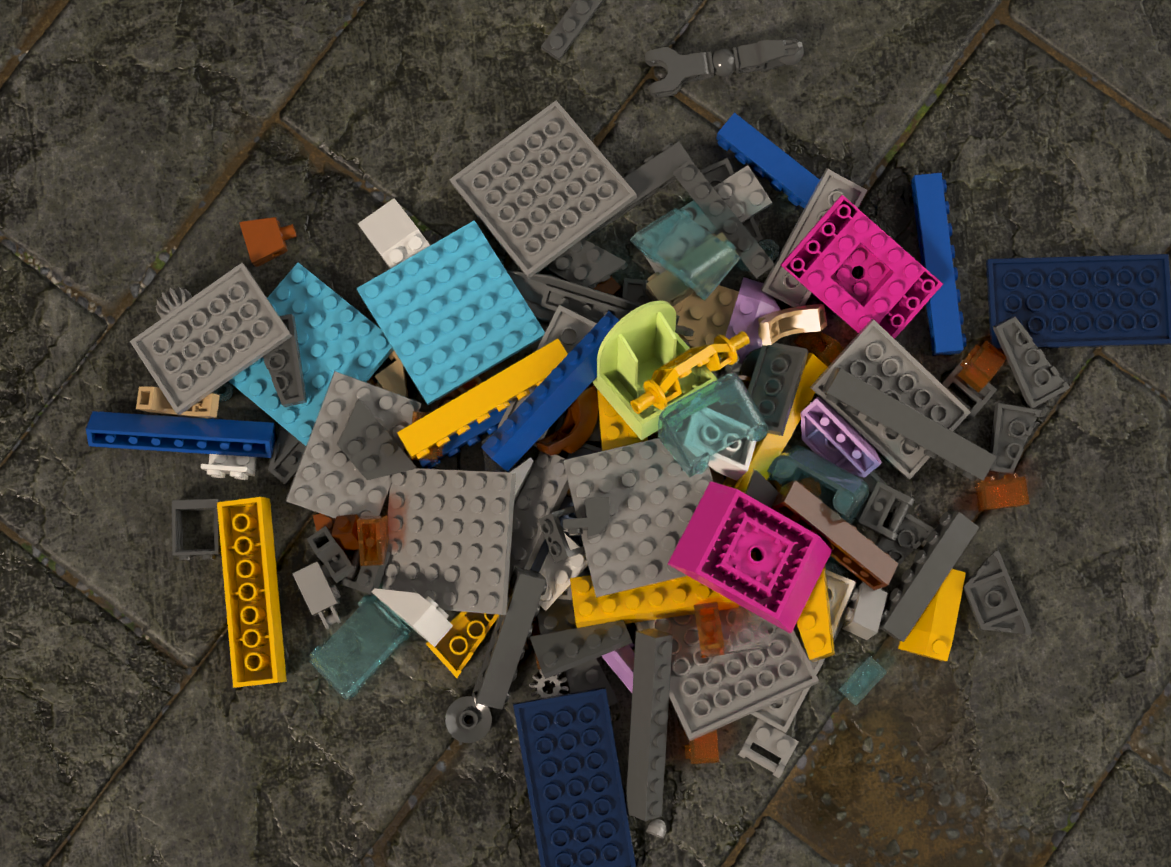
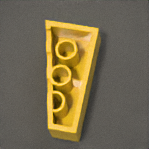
[796,564,835,662]
[426,611,499,678]

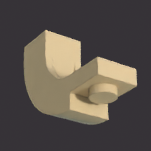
[758,304,827,345]
[136,387,220,419]

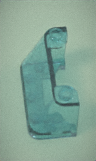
[630,208,740,301]
[658,372,768,478]
[767,445,869,525]
[309,595,414,701]

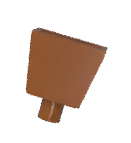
[239,217,297,267]

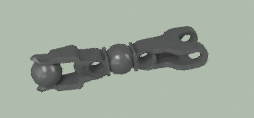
[644,37,804,98]

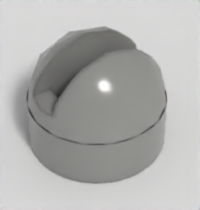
[646,819,666,838]

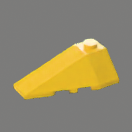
[898,569,966,662]

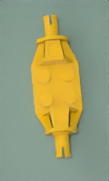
[630,331,750,414]

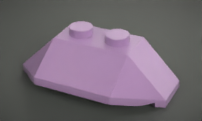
[725,277,781,364]
[801,397,882,478]
[602,643,635,693]

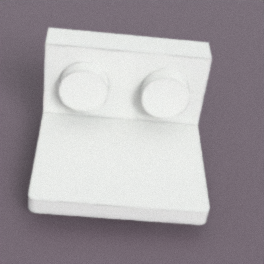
[201,454,257,480]

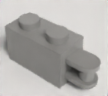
[293,561,342,629]
[843,582,888,640]

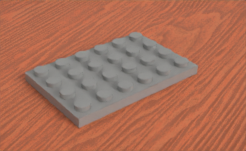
[130,263,292,415]
[810,319,971,480]
[286,371,422,531]

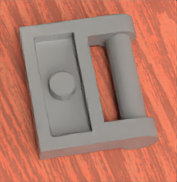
[738,718,799,778]

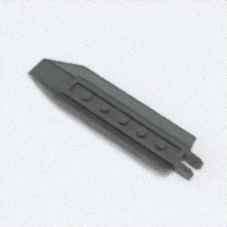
[506,270,694,347]

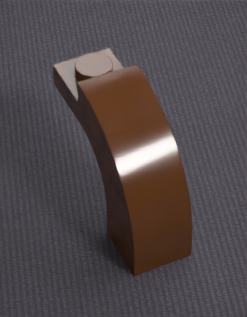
[536,384,598,455]

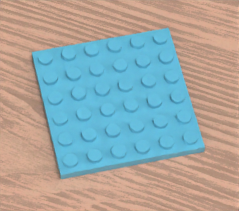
[357,220,545,405]
[229,263,394,446]

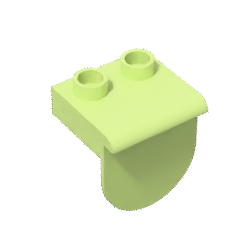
[593,300,718,440]

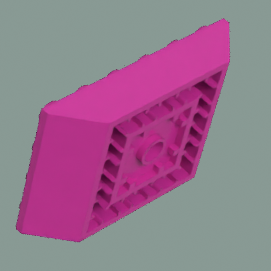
[781,194,943,339]
[667,481,832,633]

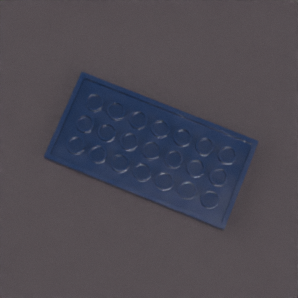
[986,254,1171,350]
[513,687,636,867]

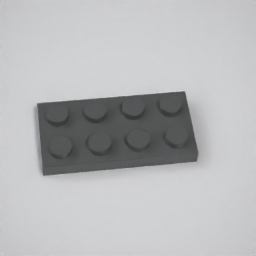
[738,343,809,436]

